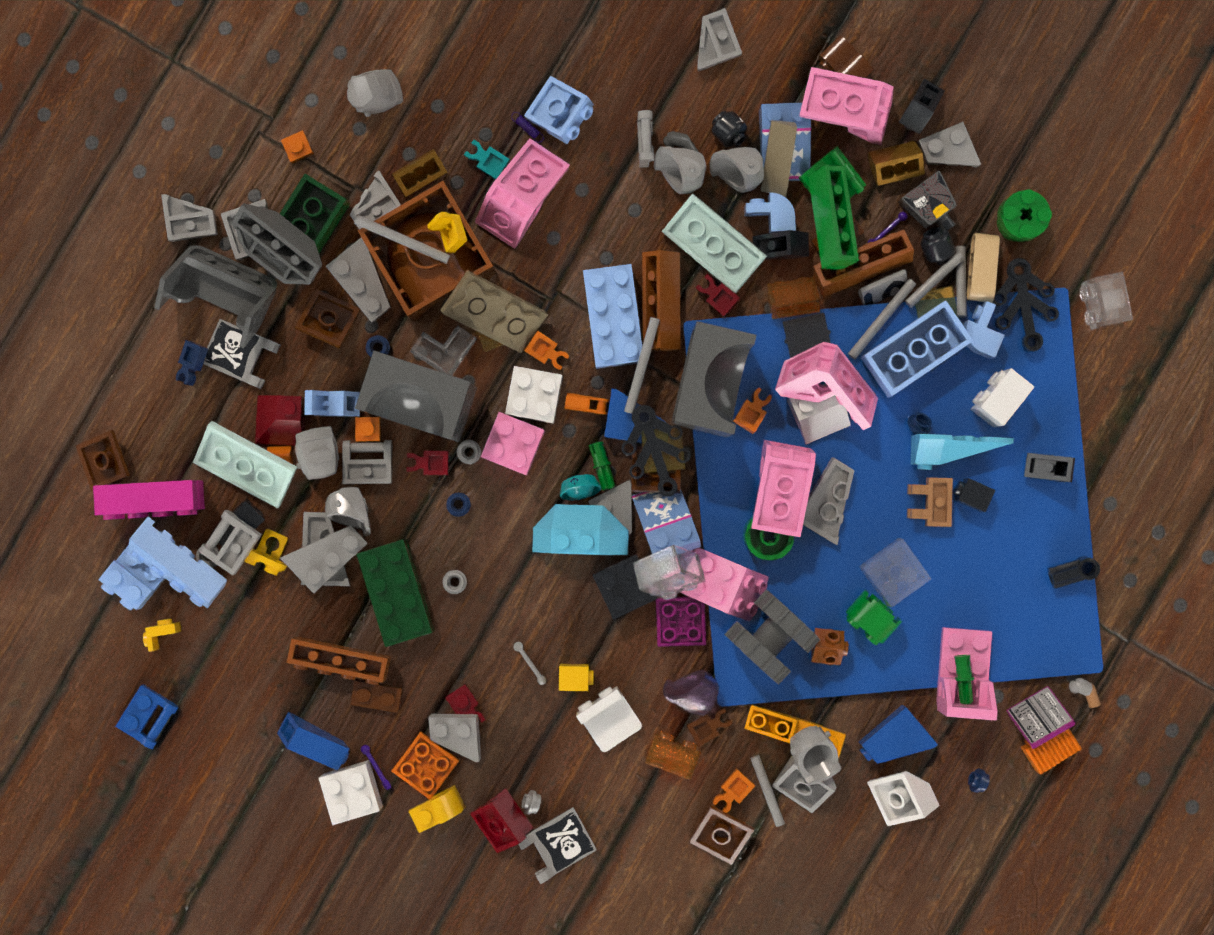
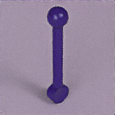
[867,212,908,243]
[361,745,391,790]

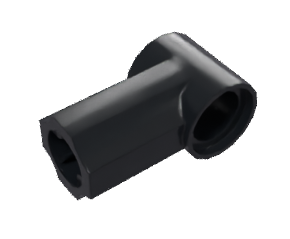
[1047,556,1100,589]

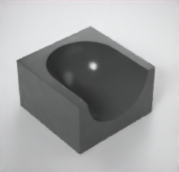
[671,321,757,437]
[355,351,477,443]

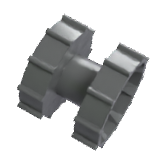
[724,589,820,685]

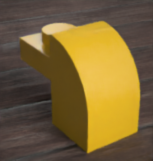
[409,785,465,833]

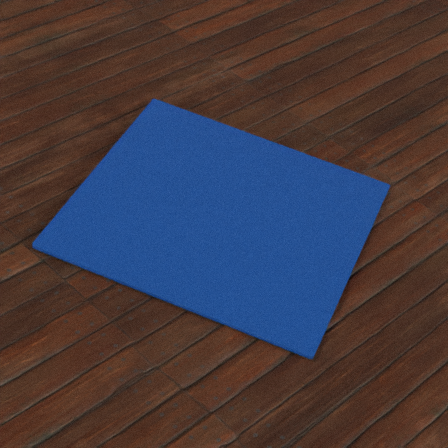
[683,288,1103,707]

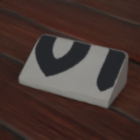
[857,269,907,305]

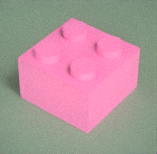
[481,412,545,475]

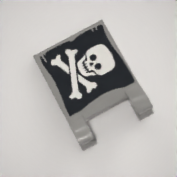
[203,319,281,389]
[518,807,597,884]

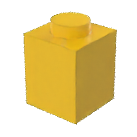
[559,664,593,691]

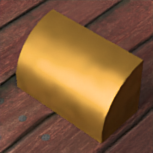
[868,141,925,186]
[392,149,447,197]

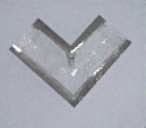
[410,325,477,376]

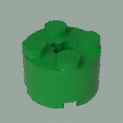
[996,189,1052,242]
[743,516,794,560]
[846,589,903,646]

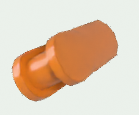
[565,393,610,415]

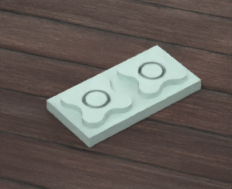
[662,194,767,294]
[193,421,297,508]

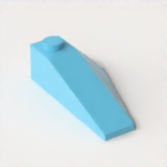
[911,434,1014,470]

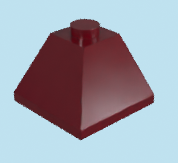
[255,395,306,446]

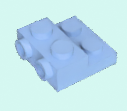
[524,76,594,144]
[98,545,165,610]

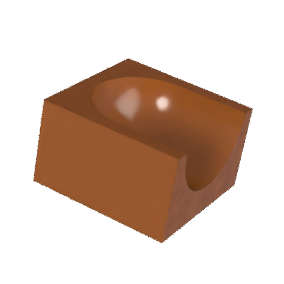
[358,181,496,322]

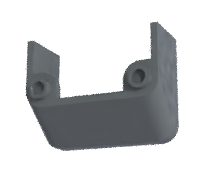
[154,245,277,348]

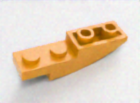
[744,705,846,758]

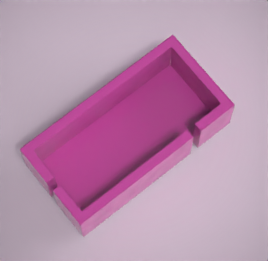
[93,480,205,520]

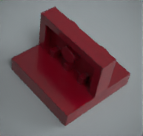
[469,788,533,853]

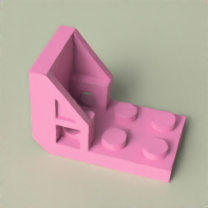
[800,67,894,145]
[475,139,570,249]
[775,342,878,430]
[751,440,816,537]
[936,627,997,720]

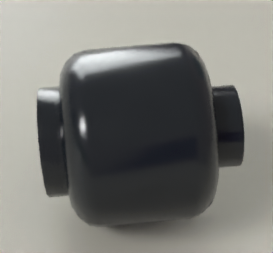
[712,111,747,147]
[920,227,956,265]

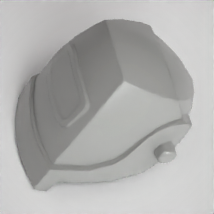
[347,69,403,117]
[654,146,706,194]
[710,147,764,193]
[295,426,339,480]
[325,487,371,536]
[790,726,841,785]

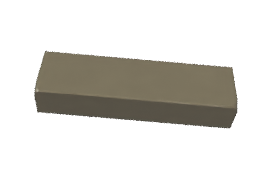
[761,120,797,197]

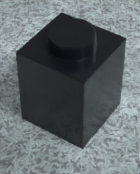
[954,478,995,512]

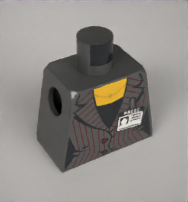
[898,171,957,231]

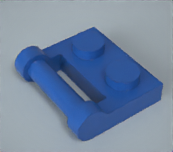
[115,684,179,749]

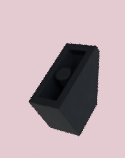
[899,78,945,134]
[753,230,809,260]

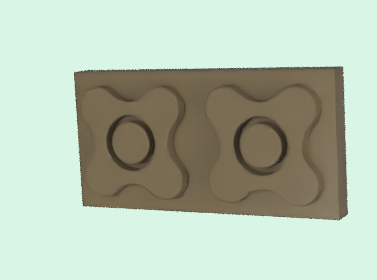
[441,270,548,353]

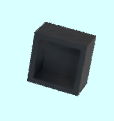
[592,554,658,620]

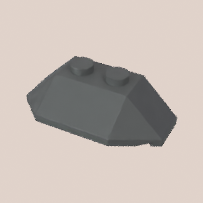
[232,203,322,285]

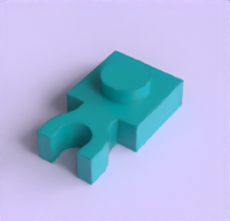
[464,140,510,180]

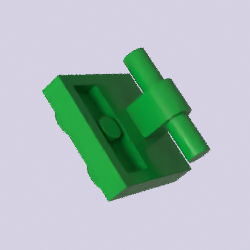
[798,146,866,198]

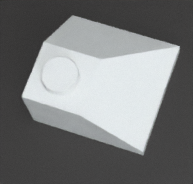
[867,771,940,826]

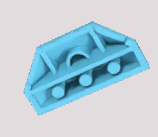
[532,504,629,555]

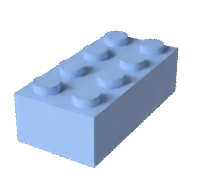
[583,264,642,369]
[860,300,973,398]

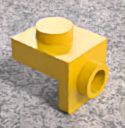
[427,212,467,253]
[143,619,181,652]

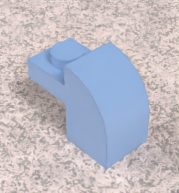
[744,193,796,233]
[963,301,1004,359]
[305,390,360,417]

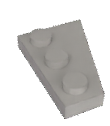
[326,238,391,323]
[803,458,854,545]
[301,512,350,586]
[280,525,367,593]

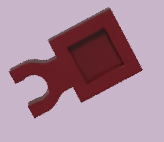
[696,274,741,317]
[406,451,449,475]
[445,683,486,722]

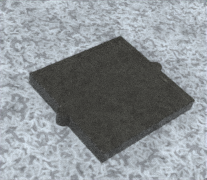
[782,313,831,358]

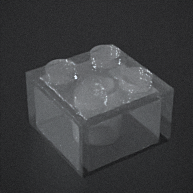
[1080,272,1133,330]
[859,538,931,608]
[633,545,705,600]

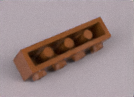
[814,230,914,297]
[642,250,680,351]
[287,636,391,685]

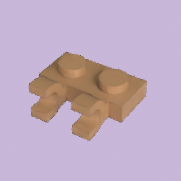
[907,478,953,527]

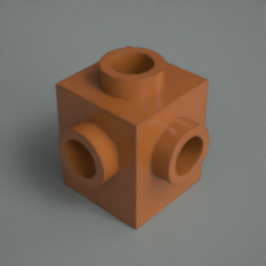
[811,628,849,665]

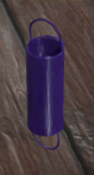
[511,112,544,143]

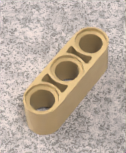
[966,233,1000,303]

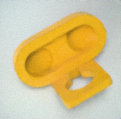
[244,529,288,576]

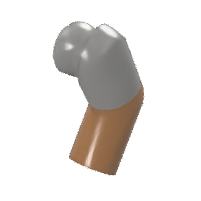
[1069,678,1101,708]

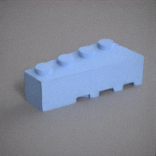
[128,517,227,608]

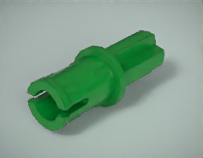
[588,441,615,490]
[954,654,974,704]

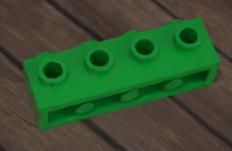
[808,165,859,270]

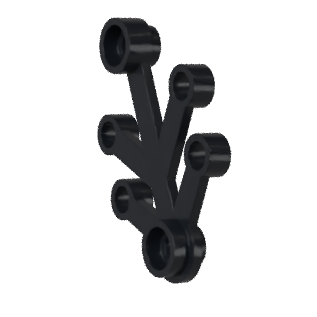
[992,258,1059,352]
[621,405,691,497]

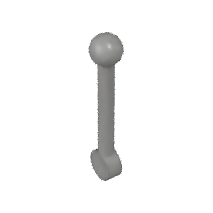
[513,642,547,685]

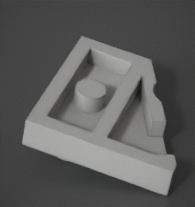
[917,122,981,167]
[350,171,401,229]
[588,480,632,534]
[429,714,481,762]

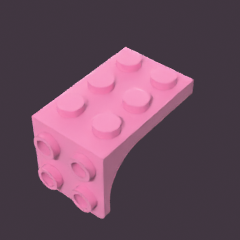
[667,548,768,621]

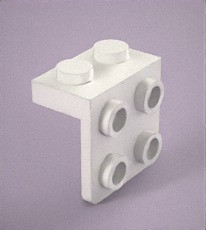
[576,686,642,752]

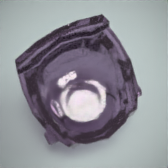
[663,670,720,716]

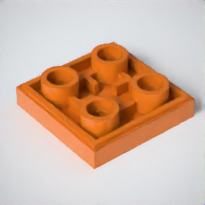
[392,731,459,800]

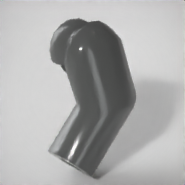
[663,131,699,152]

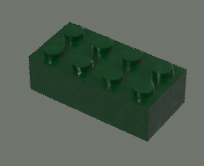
[280,174,350,285]
[357,539,435,647]

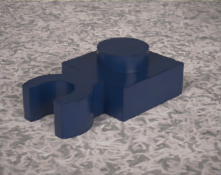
[176,340,208,386]

